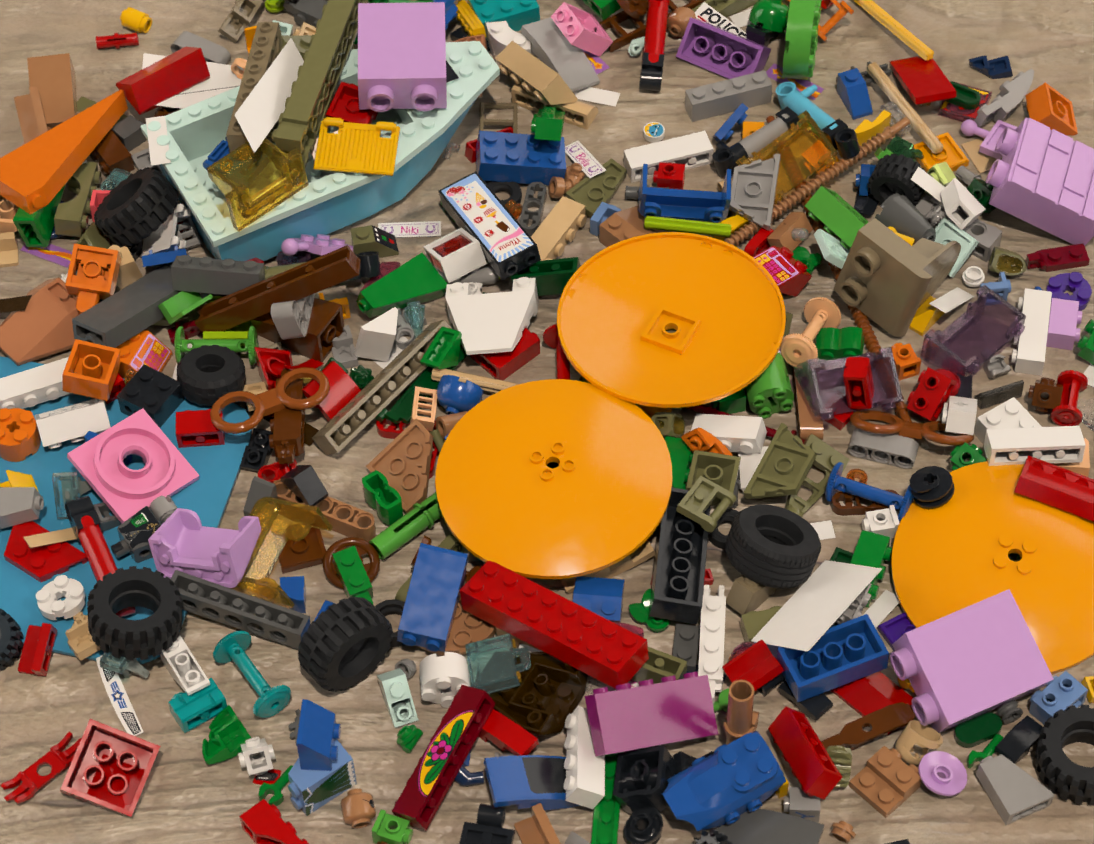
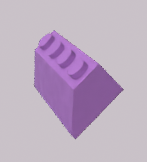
[676,17,771,79]

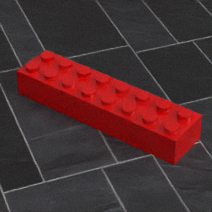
[460,561,649,689]

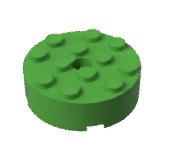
[783,0,821,80]

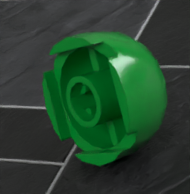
[748,0,789,32]

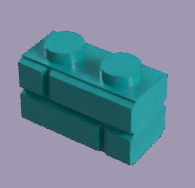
[168,678,227,733]

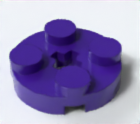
[1046,272,1092,311]

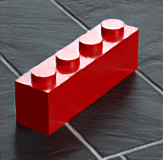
[768,706,842,799]

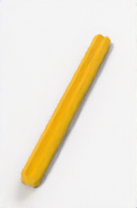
[853,0,934,61]

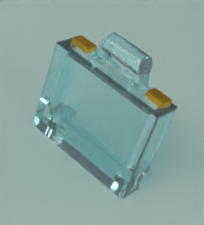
[465,633,531,694]

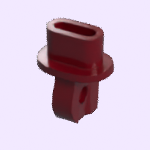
[168,320,203,345]

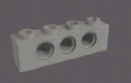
[915,193,1003,262]

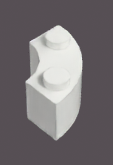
[486,21,531,57]

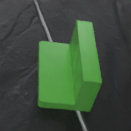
[158,291,213,325]

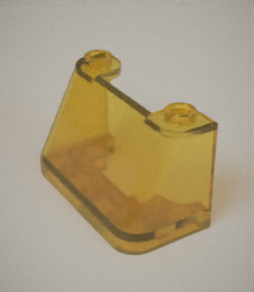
[736,110,838,205]

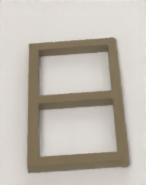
[479,102,518,133]

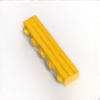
[456,0,487,38]

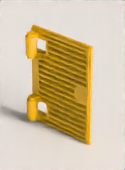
[313,117,400,176]

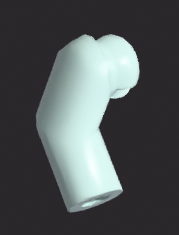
[628,36,645,57]

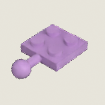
[961,119,1017,160]
[281,234,353,256]

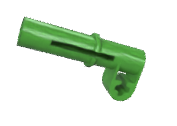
[369,492,442,560]

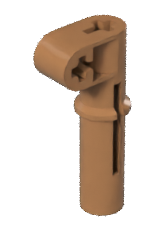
[724,680,760,744]

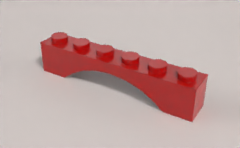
[239,799,309,844]

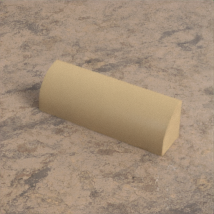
[511,83,598,130]

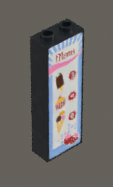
[438,171,541,280]

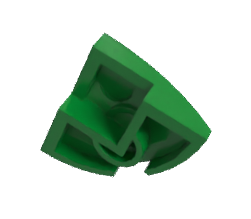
[202,705,252,765]

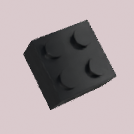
[117,364,185,428]

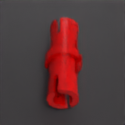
[96,32,139,49]

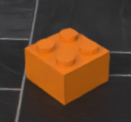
[62,339,120,401]

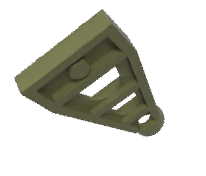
[785,433,850,517]

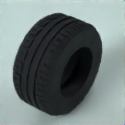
[725,504,821,589]

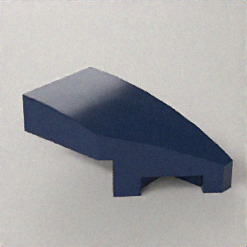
[969,55,1013,79]

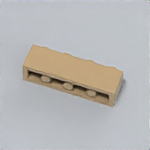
[531,196,587,261]

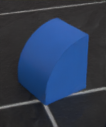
[280,576,306,613]

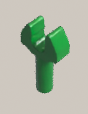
[968,734,1003,768]
[258,765,293,806]

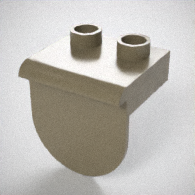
[833,217,961,337]

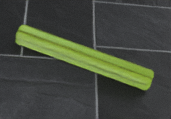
[644,216,732,237]

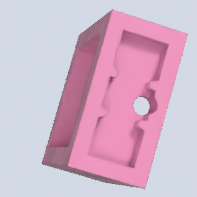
[551,2,613,57]

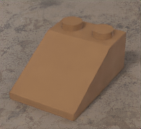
[599,205,673,247]

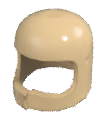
[895,720,943,766]

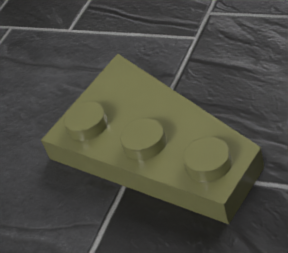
[565,158,627,218]

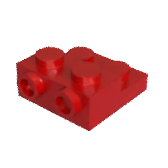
[326,81,378,124]

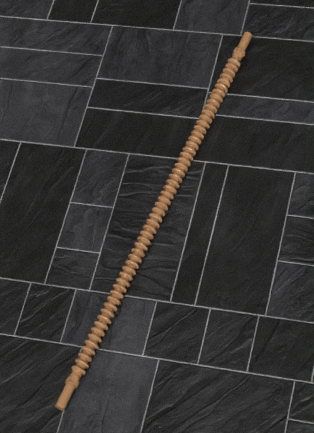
[724,117,910,246]

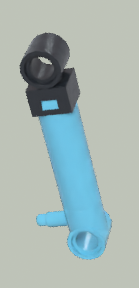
[776,82,860,159]

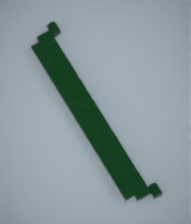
[375,293,486,424]

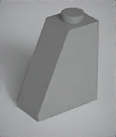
[976,754,1054,825]

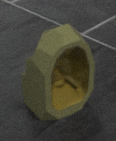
[988,246,1027,276]
[651,412,685,438]

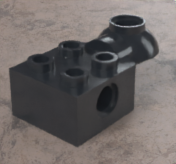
[613,745,676,844]

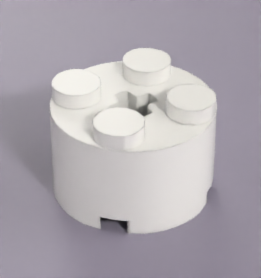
[419,652,470,708]

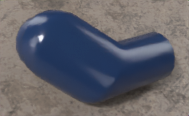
[454,765,484,786]

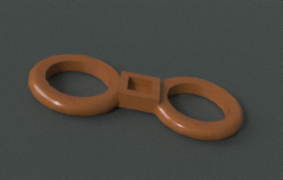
[210,367,330,434]
[849,410,974,446]

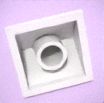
[353,307,398,362]

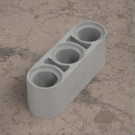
[170,31,231,64]
[848,428,919,469]

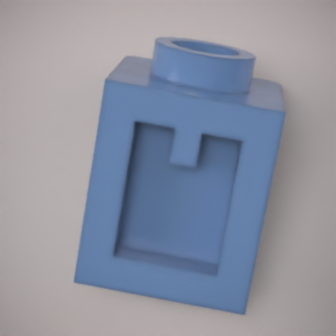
[590,202,622,236]
[978,272,1011,305]

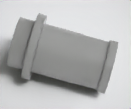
[955,166,983,186]

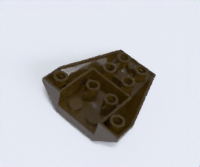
[473,652,588,735]

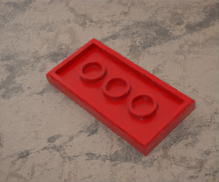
[890,56,956,105]

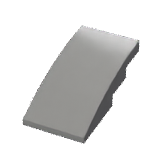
[521,18,600,92]

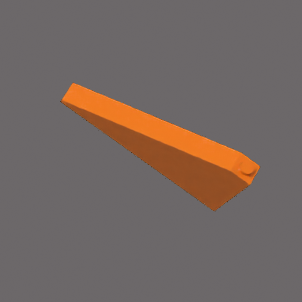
[0,89,128,215]

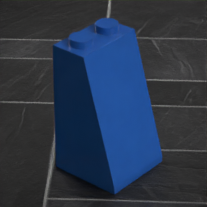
[397,543,468,652]

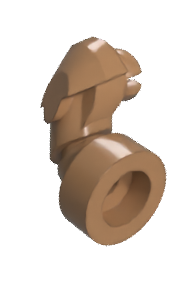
[549,163,585,199]

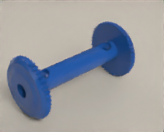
[825,462,914,523]

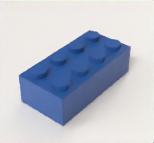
[476,131,566,185]
[777,614,889,703]

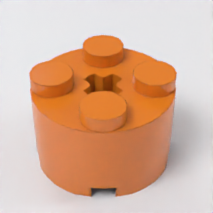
[0,408,41,462]

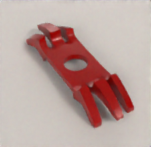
[0,731,81,804]

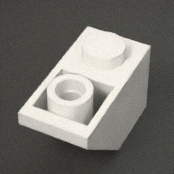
[940,178,986,230]

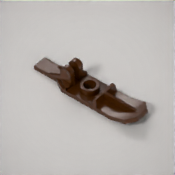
[821,702,915,750]

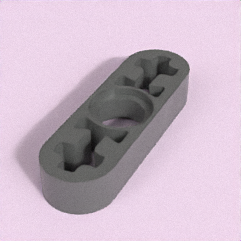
[519,182,547,236]

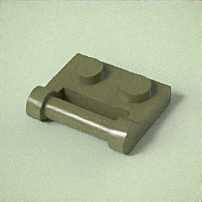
[676,476,736,532]

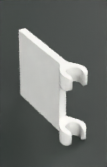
[141,204,191,257]

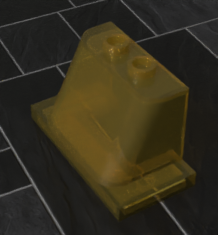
[207,138,309,231]

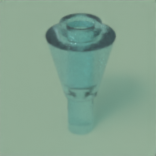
[403,301,425,338]

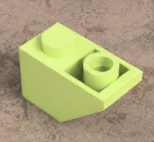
[924,162,957,196]

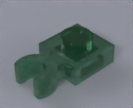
[884,136,924,162]

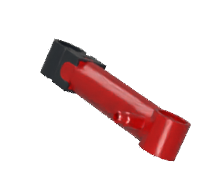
[639,0,670,92]
[65,495,135,618]

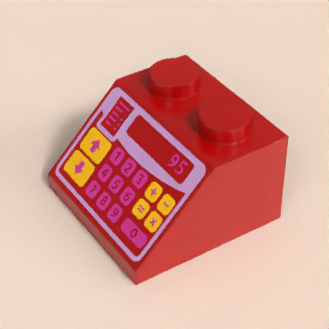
[753,246,812,297]

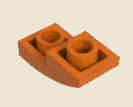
[681,427,733,456]

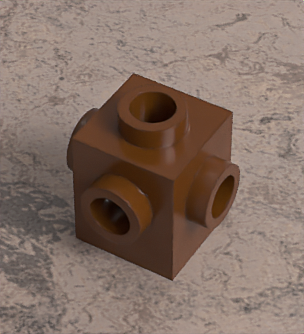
[1028,377,1063,412]

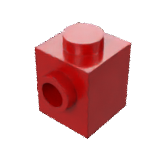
[653,162,685,190]

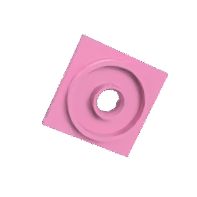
[67,408,200,523]

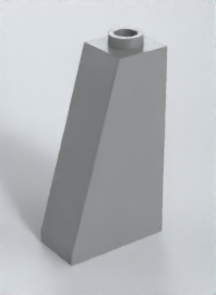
[0,487,44,529]

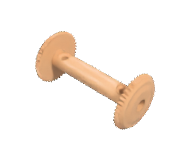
[780,297,841,369]

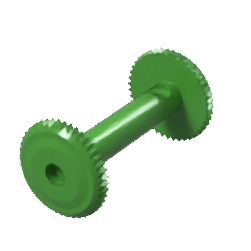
[174,326,258,365]

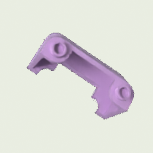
[148,508,261,588]

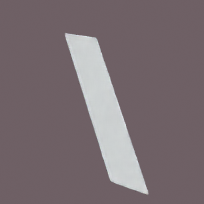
[235,38,304,152]

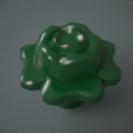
[349,365,374,390]

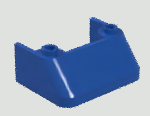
[638,164,731,223]

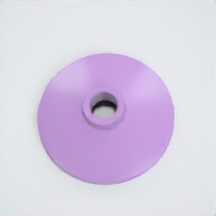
[918,751,967,796]

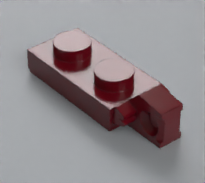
[1025,244,1090,272]

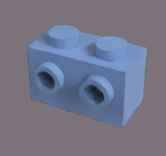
[1029,671,1088,725]

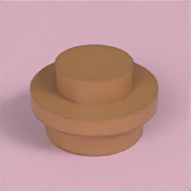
[831,821,856,843]

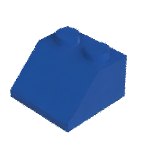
[573,576,625,626]
[296,699,341,771]

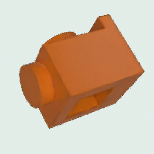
[887,343,921,381]

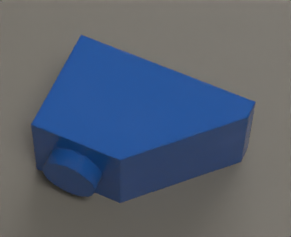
[836,68,873,120]

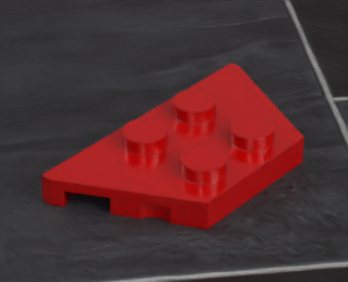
[4,521,88,582]

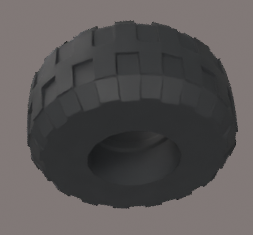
[177,345,245,407]

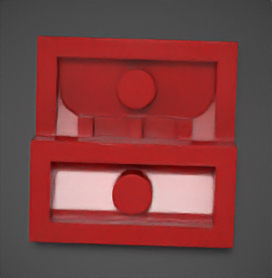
[302,361,361,422]

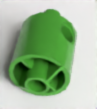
[745,353,794,419]

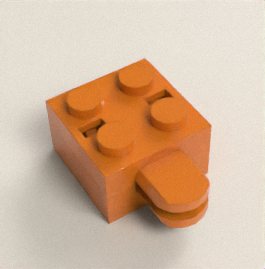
[65,243,121,314]

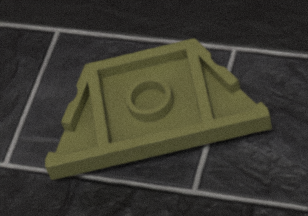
[744,423,816,499]

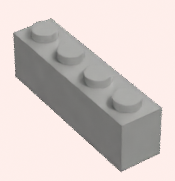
[685,70,772,122]

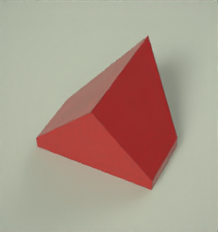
[254,347,293,390]

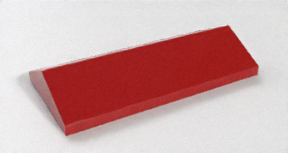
[830,671,913,736]

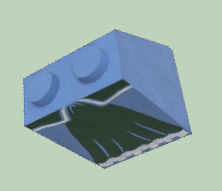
[288,739,357,816]

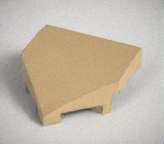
[65,612,101,661]

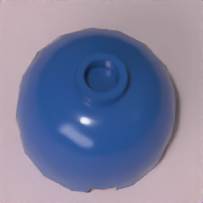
[436,375,483,415]

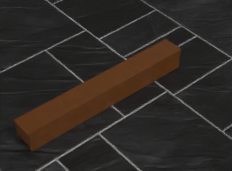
[195,245,361,332]

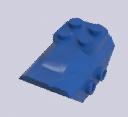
[662,730,786,831]

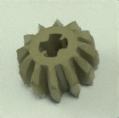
[826,745,852,788]

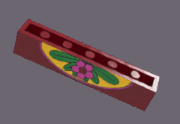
[392,685,495,831]

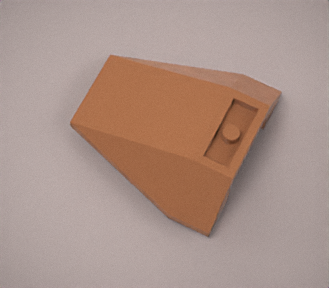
[0,277,80,366]

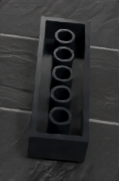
[649,488,711,624]

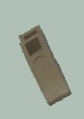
[218,0,263,43]

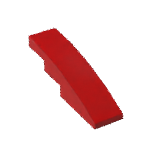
[478,709,539,756]

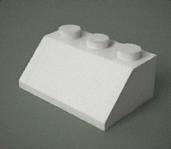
[35,398,111,449]

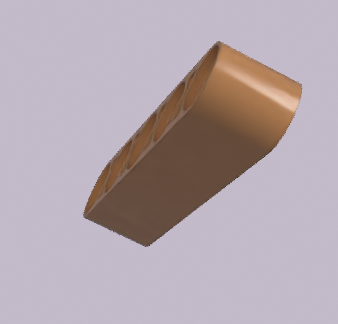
[792,361,823,440]
[273,479,376,542]

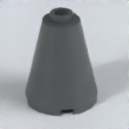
[875,193,936,244]

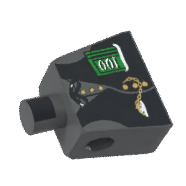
[110,506,161,563]

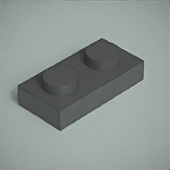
[672,624,700,672]

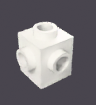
[238,737,276,775]

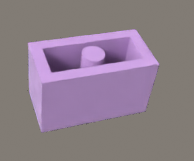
[1046,298,1082,350]

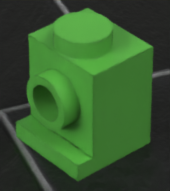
[371,809,413,844]

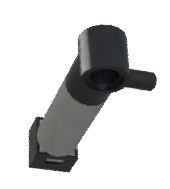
[712,106,804,178]

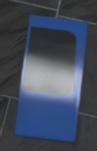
[484,755,581,811]

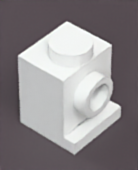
[862,505,900,539]

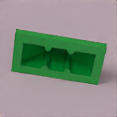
[420,326,462,370]

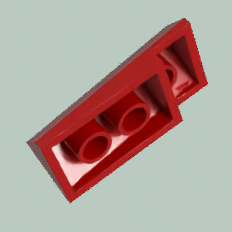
[116,47,210,115]

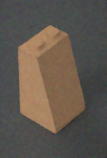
[27,53,77,130]

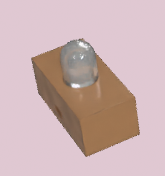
[767,212,813,252]

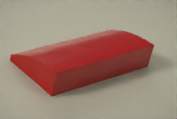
[1014,455,1094,522]

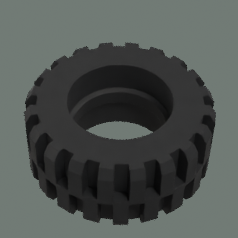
[94,167,179,248]
[87,566,182,661]
[298,597,393,692]
[1035,705,1094,805]

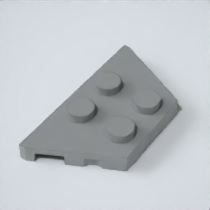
[729,154,781,230]

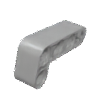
[271,293,315,340]

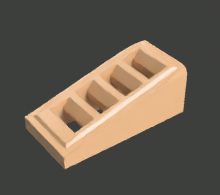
[410,386,437,431]

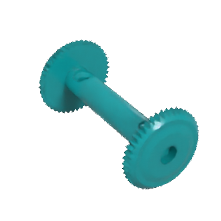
[213,631,291,718]

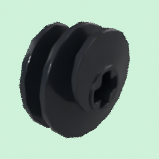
[909,466,955,508]

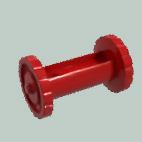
[1051,370,1088,426]

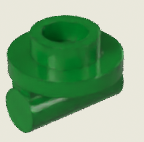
[397,725,423,753]

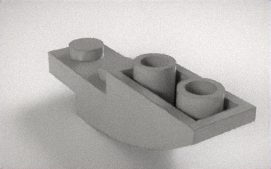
[974,68,1034,127]

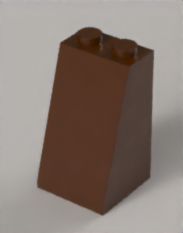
[251,298,344,362]

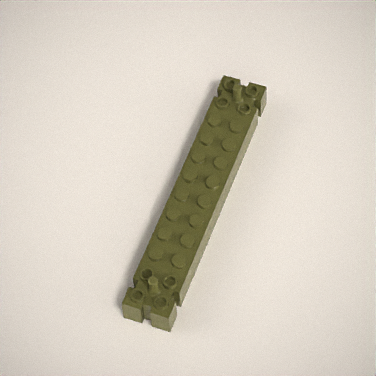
[266,0,369,171]

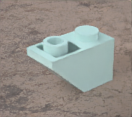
[377,668,418,728]

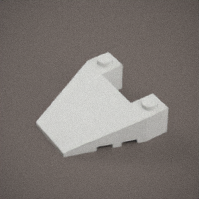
[445,277,539,355]

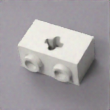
[942,396,978,435]

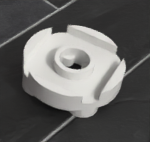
[36,575,86,620]

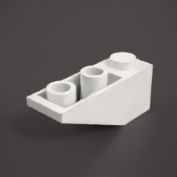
[160,634,211,696]

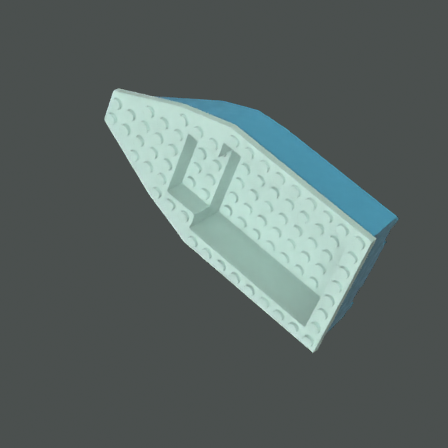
[141,41,500,261]

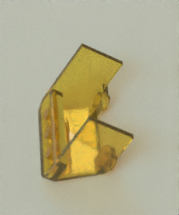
[237,497,333,608]

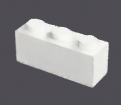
[691,414,767,454]

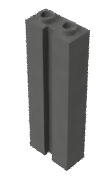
[72,263,200,348]

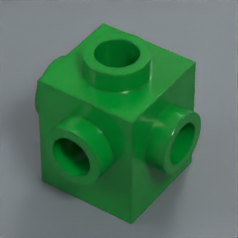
[950,442,987,471]

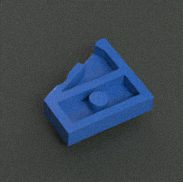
[713,103,749,142]

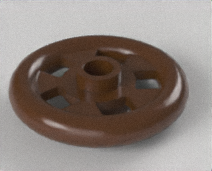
[323,537,380,590]

